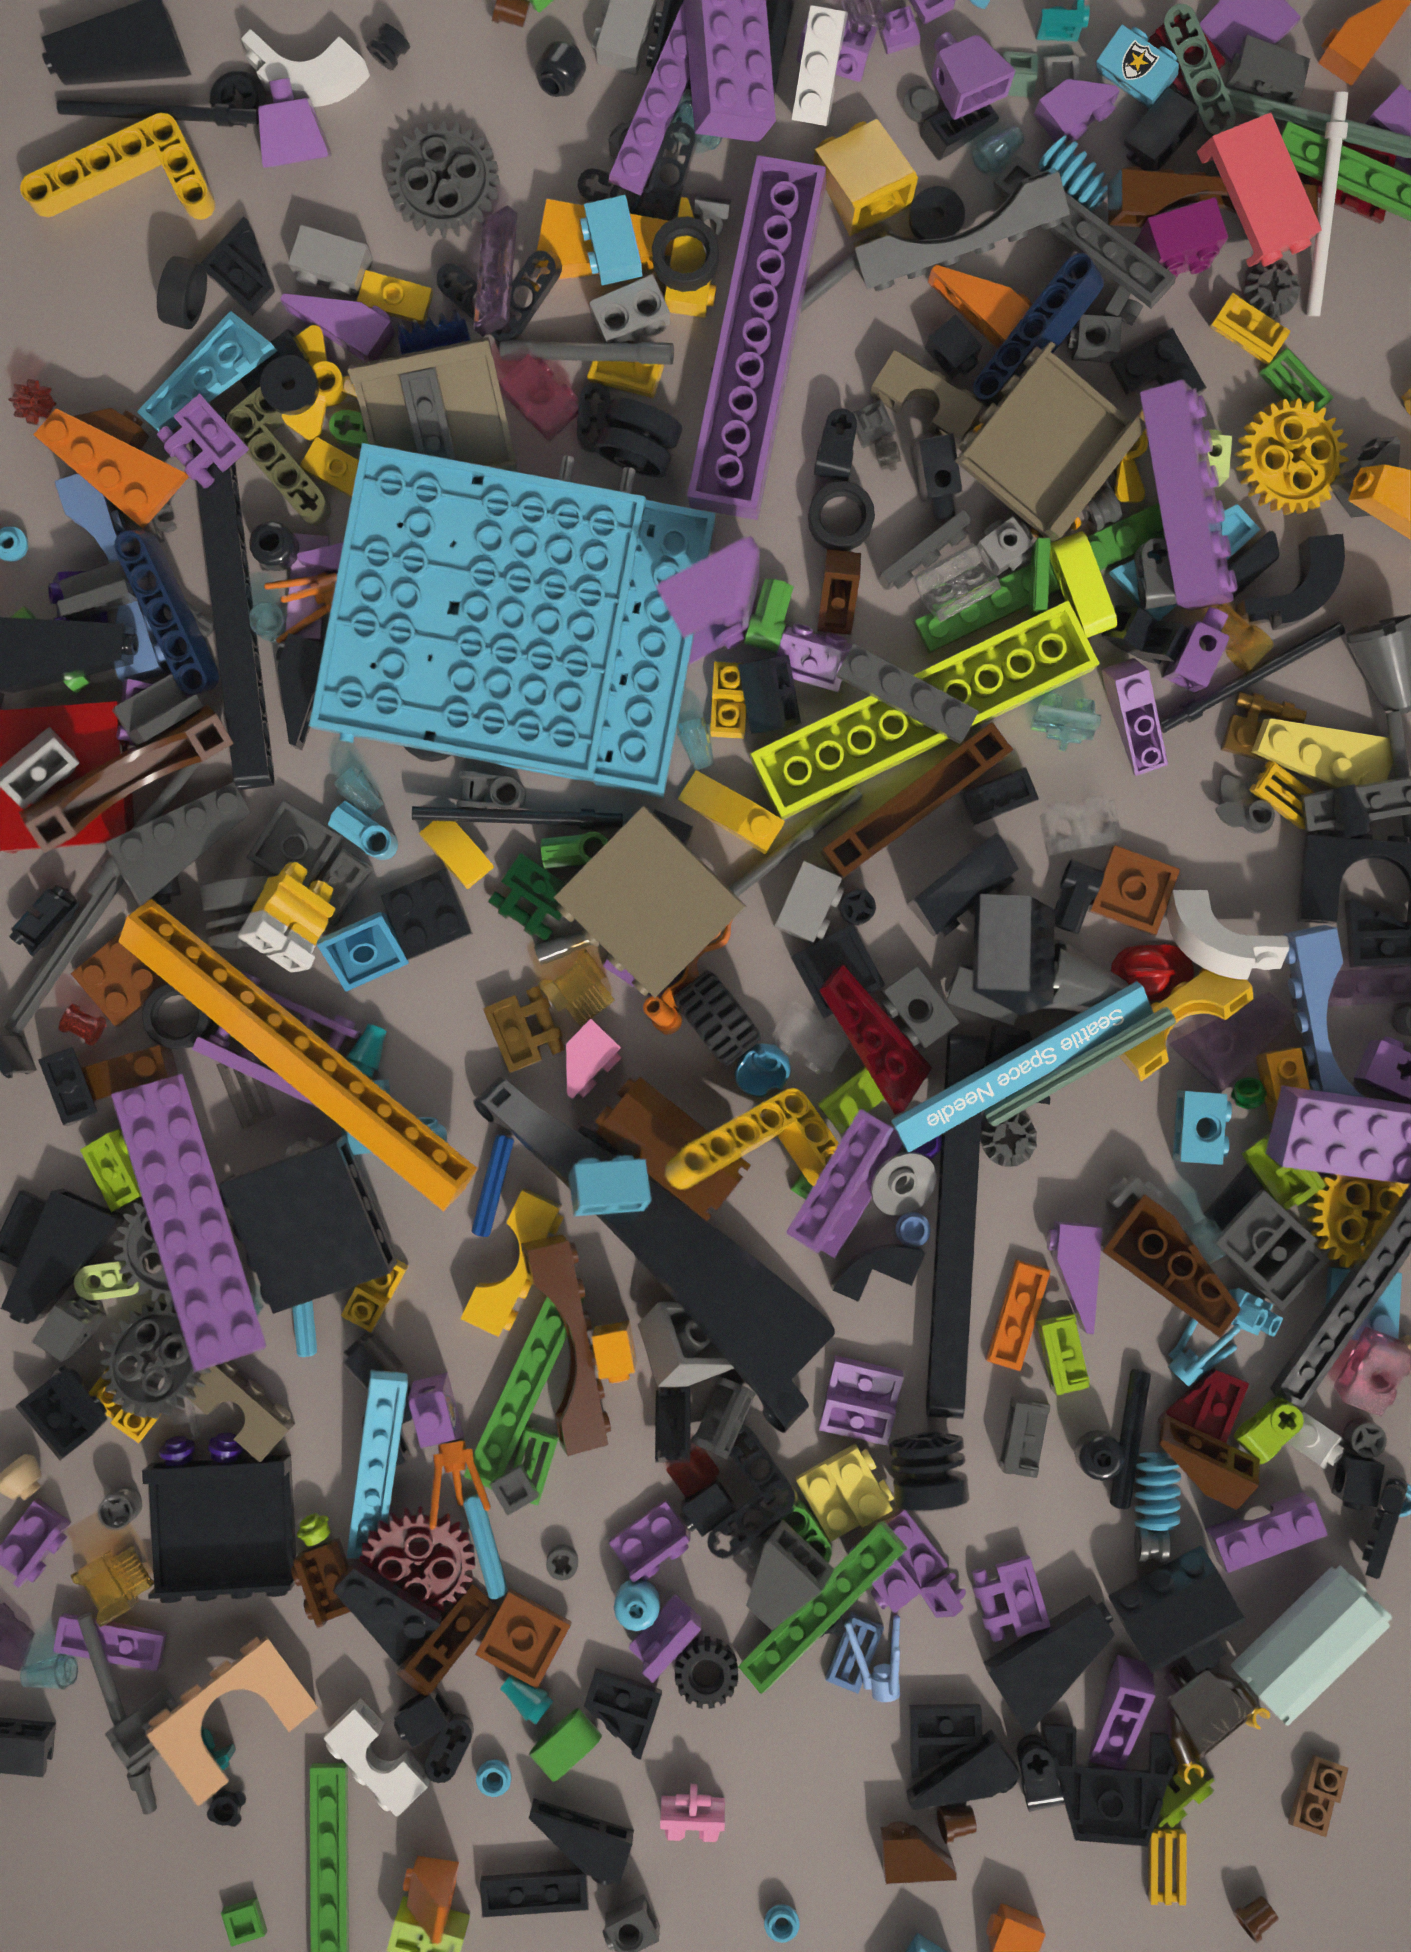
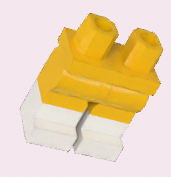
[238,862,336,973]

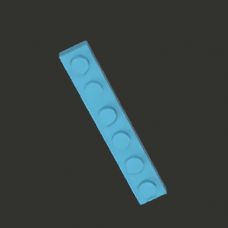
[347,1371,408,1559]

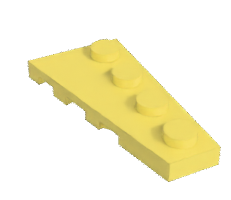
[1251,718,1393,789]

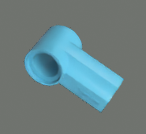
[328,800,398,860]

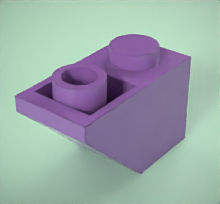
[1034,79,1120,143]

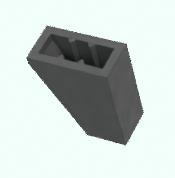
[746,1519,834,1630]

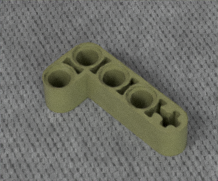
[226,387,331,526]

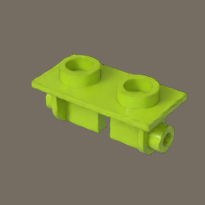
[1158,1760,1215,1828]

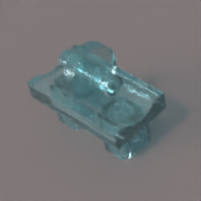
[1031,692,1101,752]

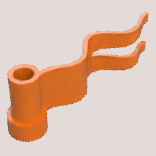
[643,920,733,1035]

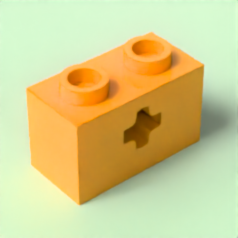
[592,1320,637,1383]

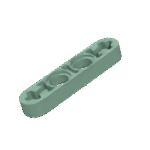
[1164,4,1236,137]

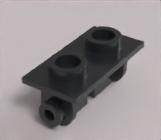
[9,883,80,957]

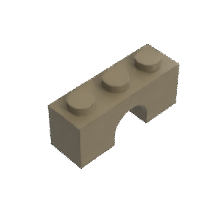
[869,350,983,450]
[186,1360,295,1462]

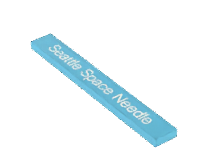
[891,981,1153,1153]

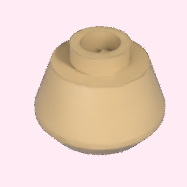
[0,1454,42,1501]

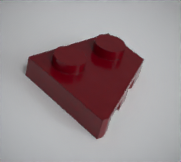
[1158,1368,1250,1443]

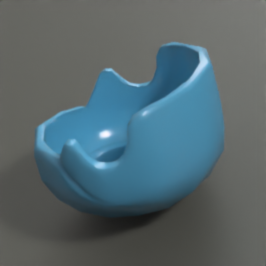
[734,1044,791,1097]

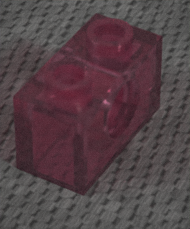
[499,354,578,443]
[1334,1326,1411,1417]

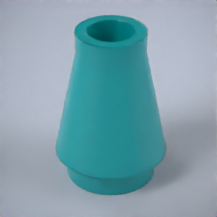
[346,1024,387,1078]
[500,1675,553,1725]

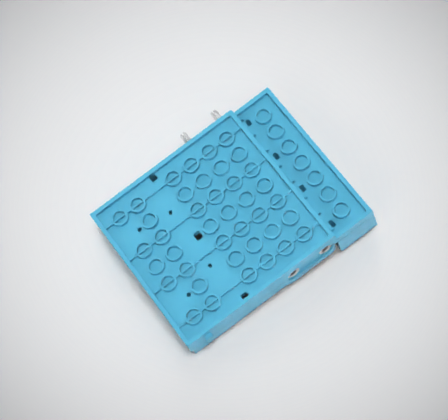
[309,443,716,799]

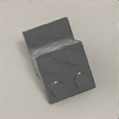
[1212,1190,1330,1311]

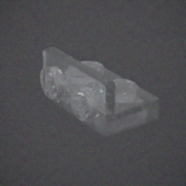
[914,544,1001,622]
[771,1000,850,1075]

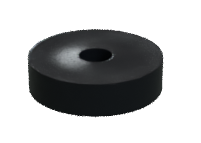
[909,186,965,240]
[260,355,319,415]

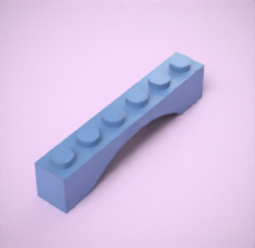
[54,473,168,683]
[1284,925,1365,1098]

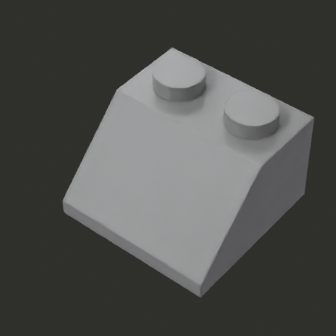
[637,1302,733,1387]

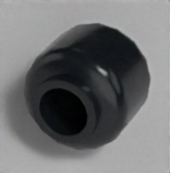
[535,41,586,97]
[249,521,299,571]
[1074,1430,1125,1481]

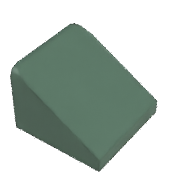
[1003,51,1038,97]

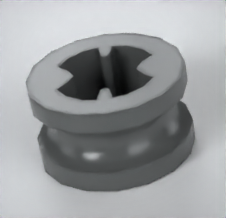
[546,1544,579,1581]

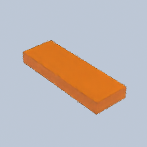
[985,1259,1051,1371]

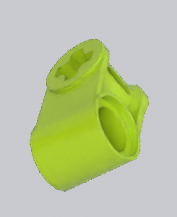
[1234,1397,1304,1464]

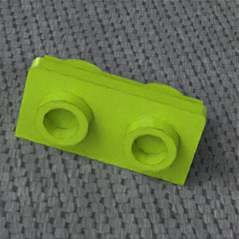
[80,1128,141,1212]

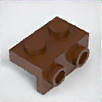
[291,1538,351,1628]

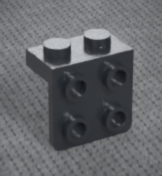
[15,1365,108,1461]

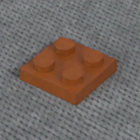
[1089,845,1180,935]
[71,931,169,1027]
[475,1589,572,1688]

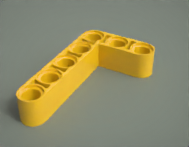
[20,113,216,220]
[665,1088,839,1189]

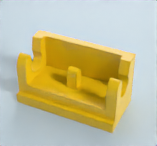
[1210,293,1291,365]

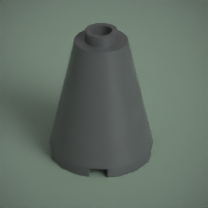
[1346,614,1411,714]
[1043,939,1129,1011]

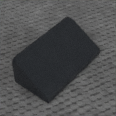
[1228,530,1279,599]

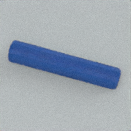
[471,1134,514,1237]

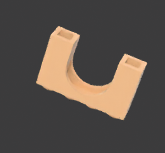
[146,1636,318,1806]

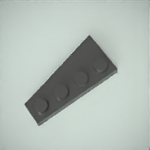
[105,782,251,906]

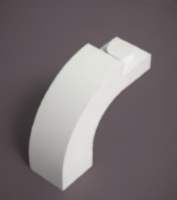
[241,29,370,107]
[1166,890,1289,980]

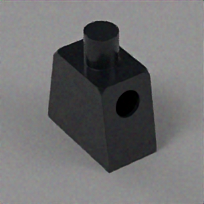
[910,433,962,520]

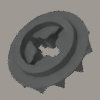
[1244,262,1301,317]
[981,1113,1037,1167]

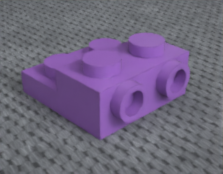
[849,1509,948,1613]

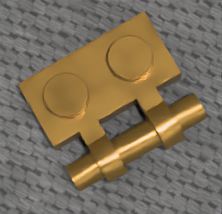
[1221,692,1307,769]
[483,986,565,1073]

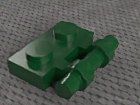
[488,853,566,942]

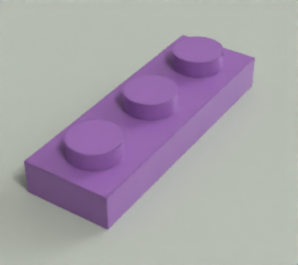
[53,1613,167,1671]

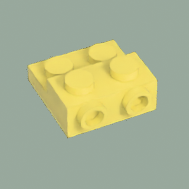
[795,1443,895,1542]

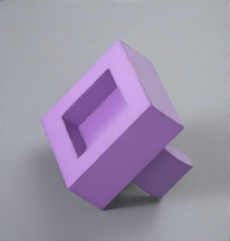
[876,6,920,55]
[920,1573,966,1618]

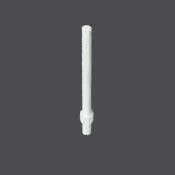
[1306,92,1348,316]

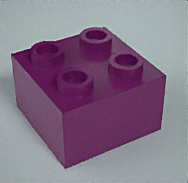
[1134,197,1228,278]

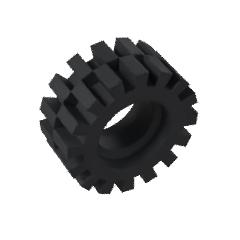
[675,1636,738,1709]

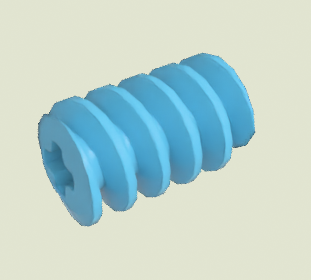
[1038,135,1108,211]
[1135,1452,1181,1531]

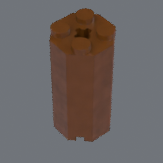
[595,1077,751,1221]

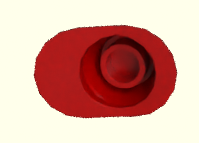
[1110,945,1194,1001]

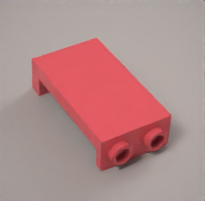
[1197,113,1322,267]

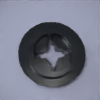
[210,71,266,128]

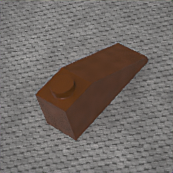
[81,1045,178,1101]
[1159,1414,1260,1510]
[395,1584,499,1696]

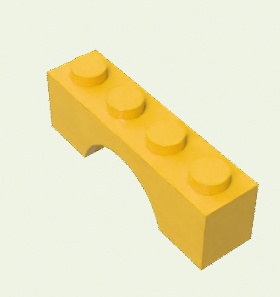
[1119,968,1254,1082]
[460,1188,564,1337]

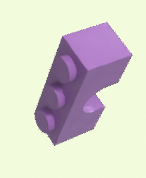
[1205,1492,1328,1573]

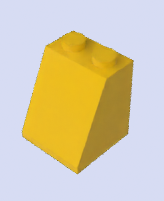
[813,119,918,236]

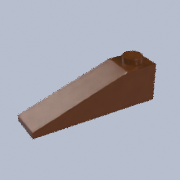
[1101,1194,1242,1338]

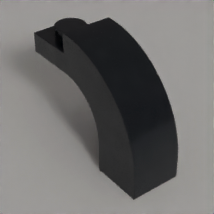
[1235,534,1345,631]

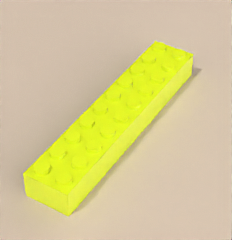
[750,600,1100,820]

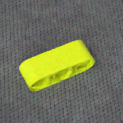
[1050,531,1117,638]

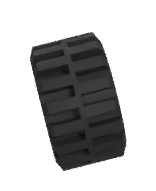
[673,970,761,1066]

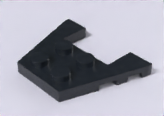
[1043,1723,1176,1847]

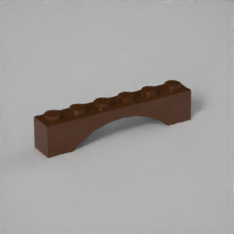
[1107,166,1318,228]
[19,704,234,853]
[820,722,1013,879]
[521,1234,611,1456]

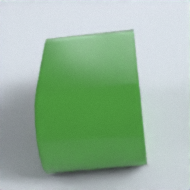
[782,1500,832,1562]
[529,1708,602,1782]

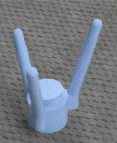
[844,1615,900,1702]

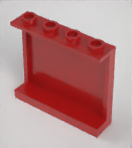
[0,701,135,854]

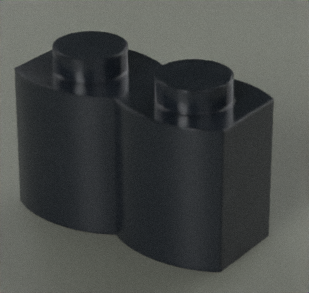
[343,1333,404,1392]

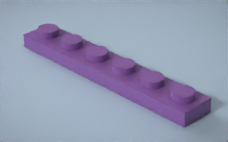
[608,1,690,196]

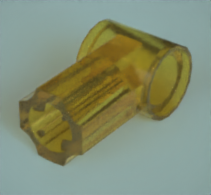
[1216,603,1274,672]

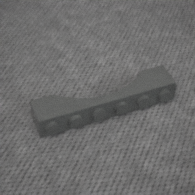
[853,168,1070,291]

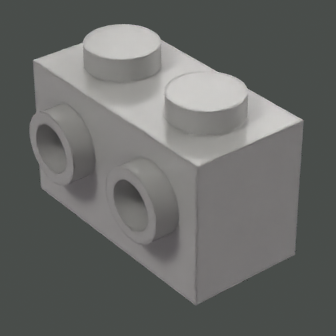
[0,727,79,810]

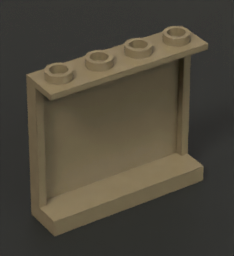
[348,337,517,471]
[954,341,1146,542]
[554,806,747,998]

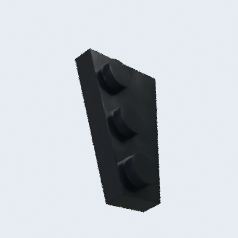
[333,1559,443,1667]

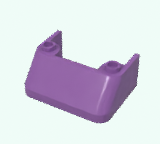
[655,536,760,665]

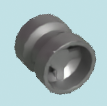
[97,1487,143,1530]

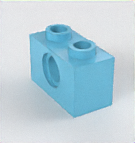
[1172,1090,1232,1165]

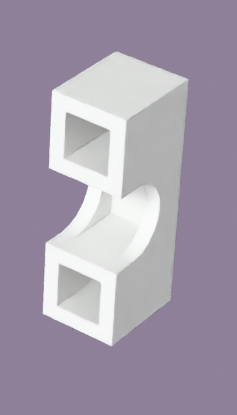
[792,5,848,126]
[323,1697,430,1817]

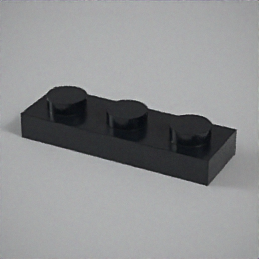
[480,1869,589,1918]

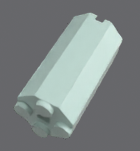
[1231,1565,1393,1726]

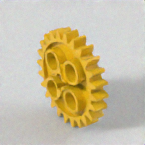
[1235,398,1349,515]
[1307,1173,1409,1268]

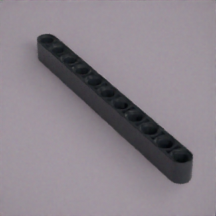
[191,412,275,790]
[926,1034,986,1419]

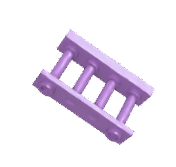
[192,970,361,1108]
[786,1109,903,1258]

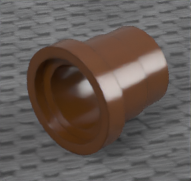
[492,0,530,28]
[936,1805,977,1844]
[1233,1896,1279,1944]

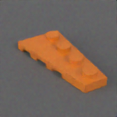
[33,408,189,529]

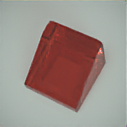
[665,1446,720,1498]

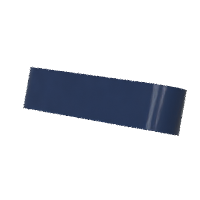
[973,253,1104,408]
[114,529,220,695]

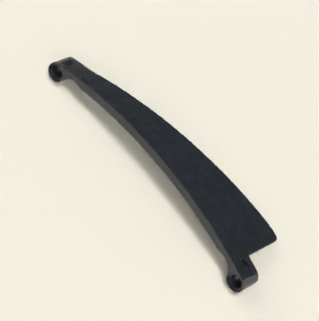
[473,1077,835,1433]

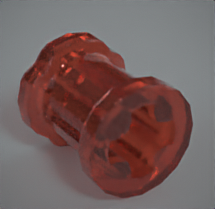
[58,1004,107,1046]

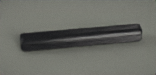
[1110,1369,1151,1509]

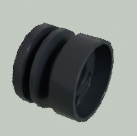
[889,1432,970,1511]

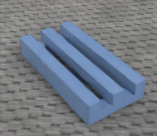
[825,1611,884,1694]

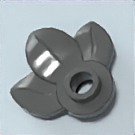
[1215,770,1275,834]

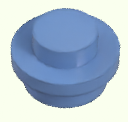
[895,1212,931,1247]

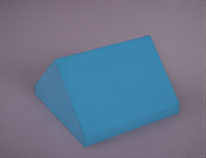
[316,911,409,992]

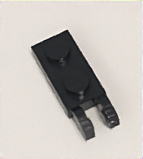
[1362,1475,1408,1579]

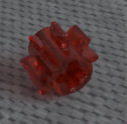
[8,379,57,425]

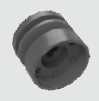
[199,876,271,950]

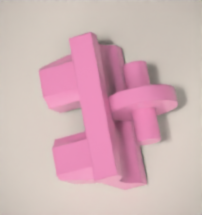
[660,1783,725,1842]

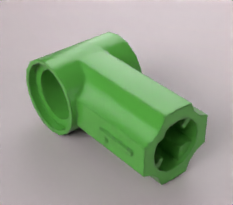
[744,578,794,653]
[541,831,609,869]

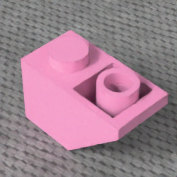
[566,1019,622,1099]

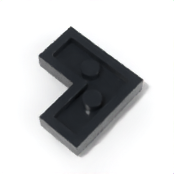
[1110,328,1206,395]

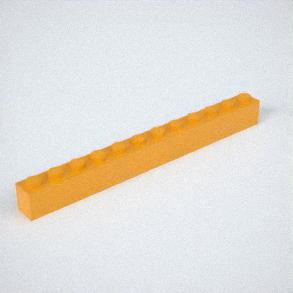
[119,899,478,1212]

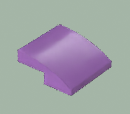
[1200,0,1301,63]
[819,1355,904,1446]

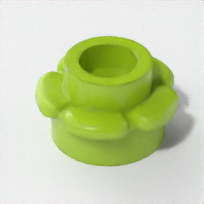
[297,1513,331,1546]

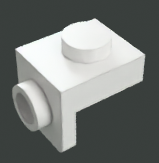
[1287,1411,1345,1469]

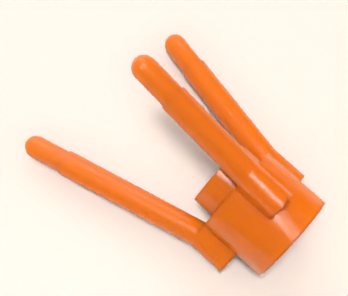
[264,572,337,643]
[429,1440,491,1529]

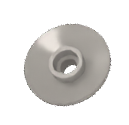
[871,1152,937,1216]

